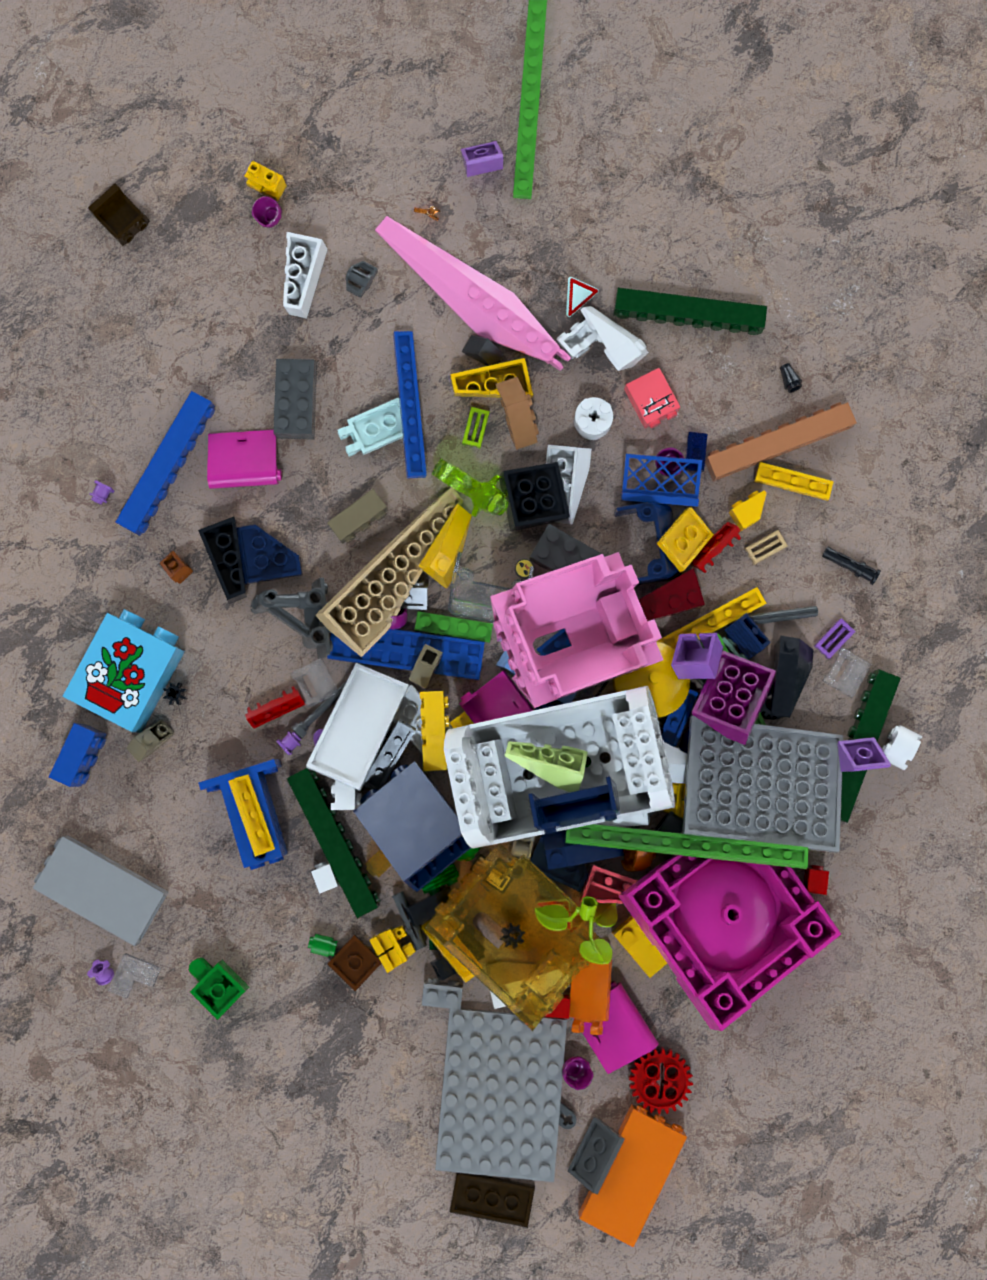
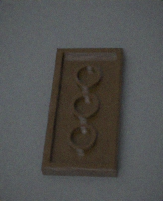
[450,1172,535,1228]

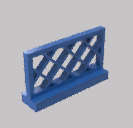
[621,454,702,507]

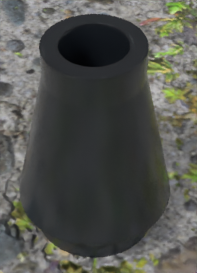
[779,363,802,393]

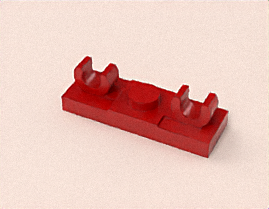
[690,522,741,573]
[245,686,306,729]

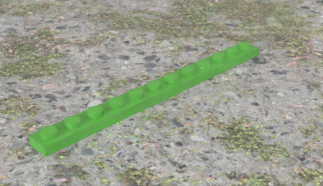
[513,0,547,199]
[565,824,808,869]

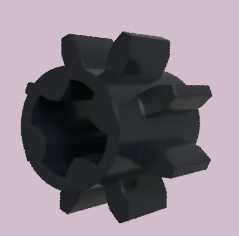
[163,682,188,705]
[500,923,525,949]

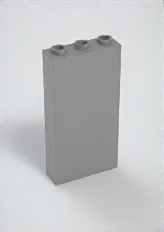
[33,835,169,946]

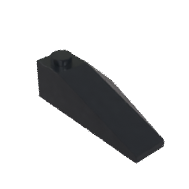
[770,636,814,718]

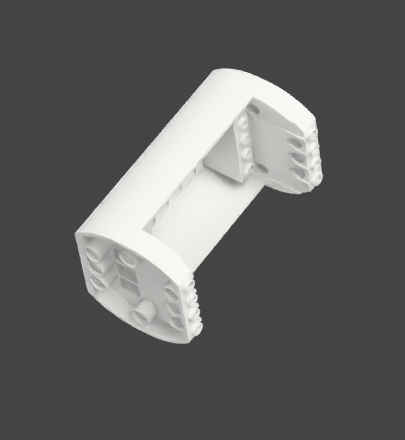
[444,686,675,848]

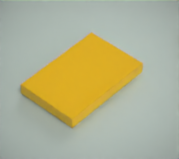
[657,506,714,572]

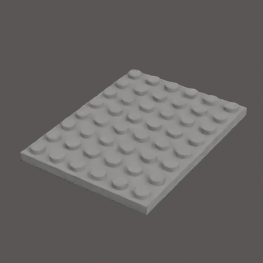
[682,716,843,853]
[435,1008,567,1182]

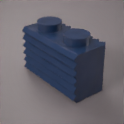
[724,613,770,660]

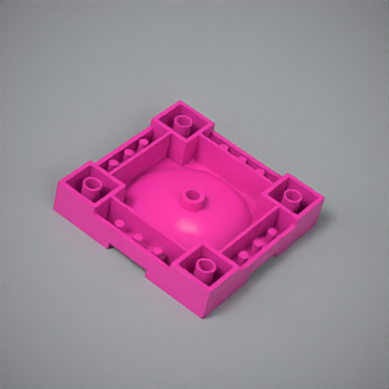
[618,855,841,1031]

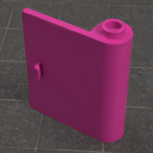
[207,430,282,489]
[459,670,534,724]
[573,981,659,1074]

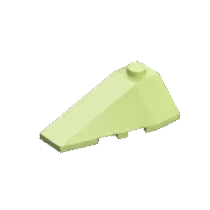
[505,741,588,792]

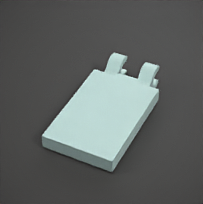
[337,397,403,457]

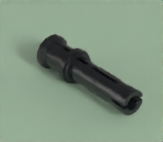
[822,546,881,585]

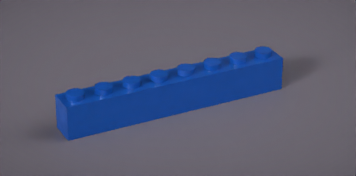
[115,391,215,536]

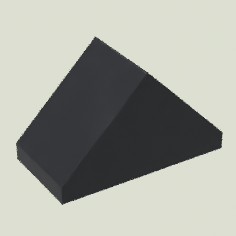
[462,335,504,366]

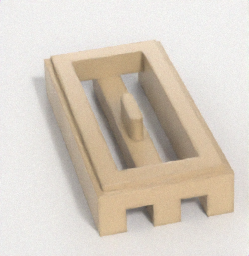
[745,530,788,565]

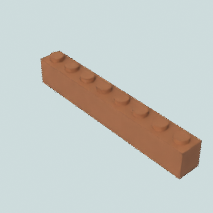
[705,402,857,481]

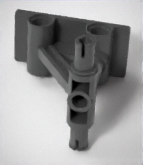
[250,578,333,659]

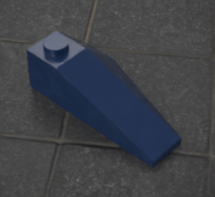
[542,830,625,870]

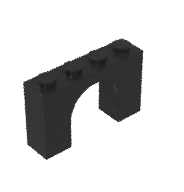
[405,886,484,981]

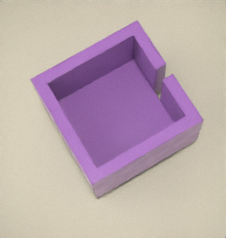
[671,633,723,679]

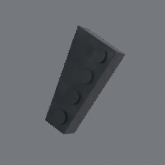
[198,516,247,604]

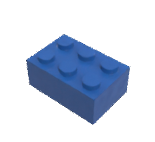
[49,723,106,787]

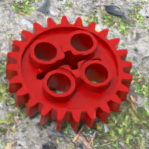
[628,1047,693,1115]

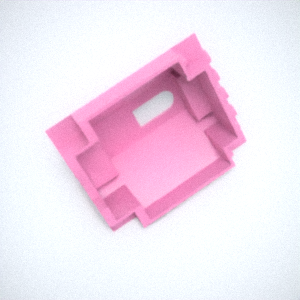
[490,552,663,708]

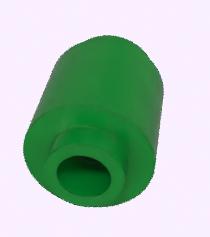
[308,934,338,957]

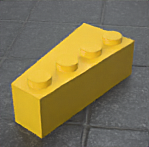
[450,358,533,399]
[420,691,449,771]

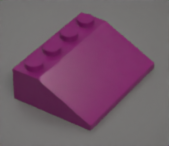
[691,650,776,745]

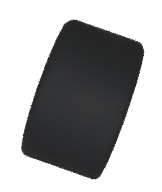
[654,811,683,834]

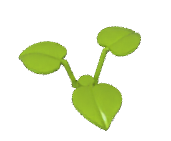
[534,896,618,965]

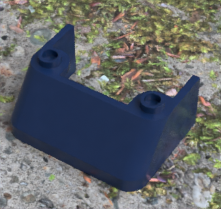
[614,503,682,585]
[528,776,621,834]

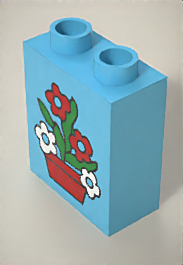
[62,609,185,733]

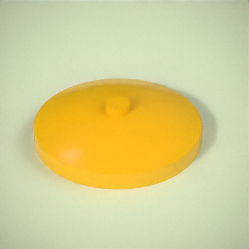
[613,642,690,718]

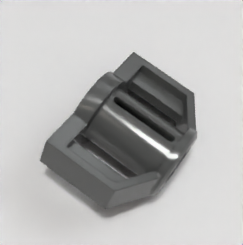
[345,261,378,298]

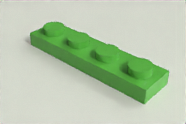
[415,611,493,643]

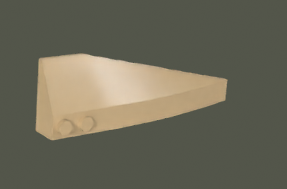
[315,487,464,657]

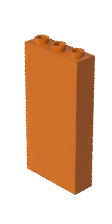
[578,1104,687,1247]

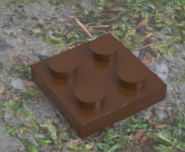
[327,935,382,991]

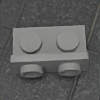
[400,579,429,610]
[422,978,463,1010]

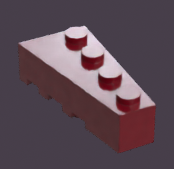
[639,568,705,622]

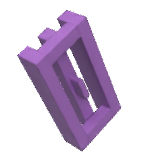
[814,618,855,659]

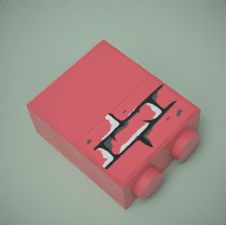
[624,368,680,428]

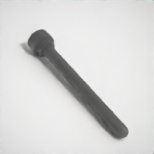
[291,679,348,738]

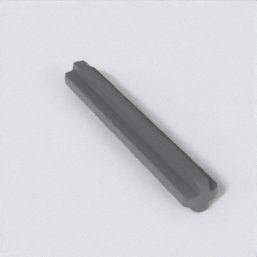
[749,606,818,625]

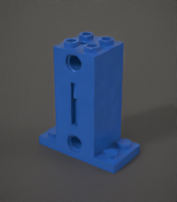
[198,759,288,870]

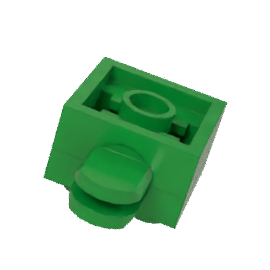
[188,957,250,1020]

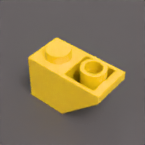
[729,490,766,532]

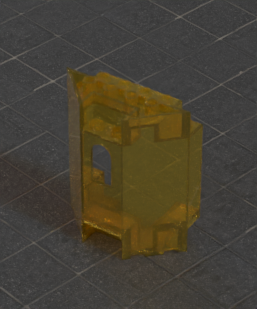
[425,843,601,1031]

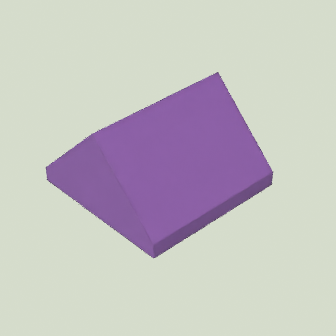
[461,141,503,177]
[837,737,891,772]

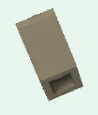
[409,644,443,688]
[126,719,174,762]

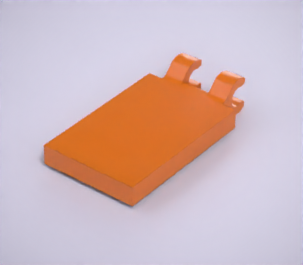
[569,957,612,1035]

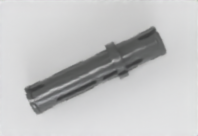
[392,891,427,951]

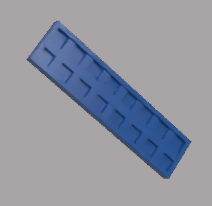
[327,629,485,680]

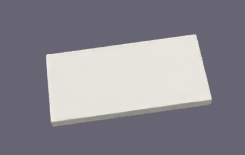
[306,663,409,790]

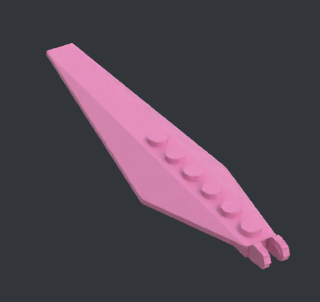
[375,216,571,371]

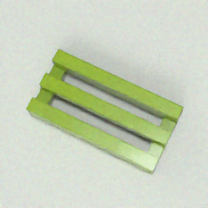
[462,407,490,449]

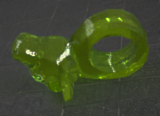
[432,458,509,517]

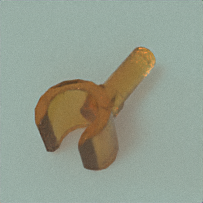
[414,206,441,221]

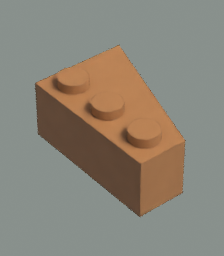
[496,377,539,450]

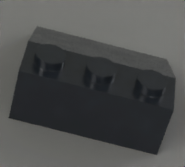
[499,462,570,531]

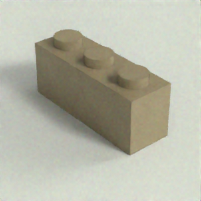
[327,489,388,544]

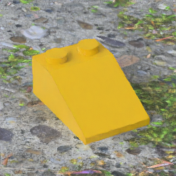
[612,915,667,978]

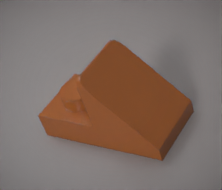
[159,551,193,584]

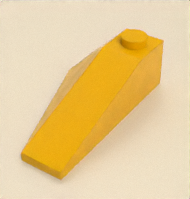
[418,504,472,588]

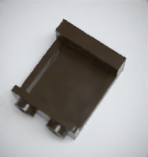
[88,183,150,246]

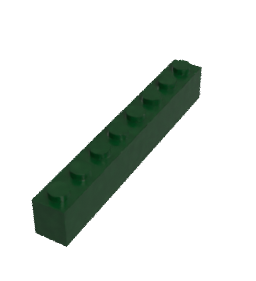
[613,287,767,335]
[840,669,901,823]
[286,768,381,919]

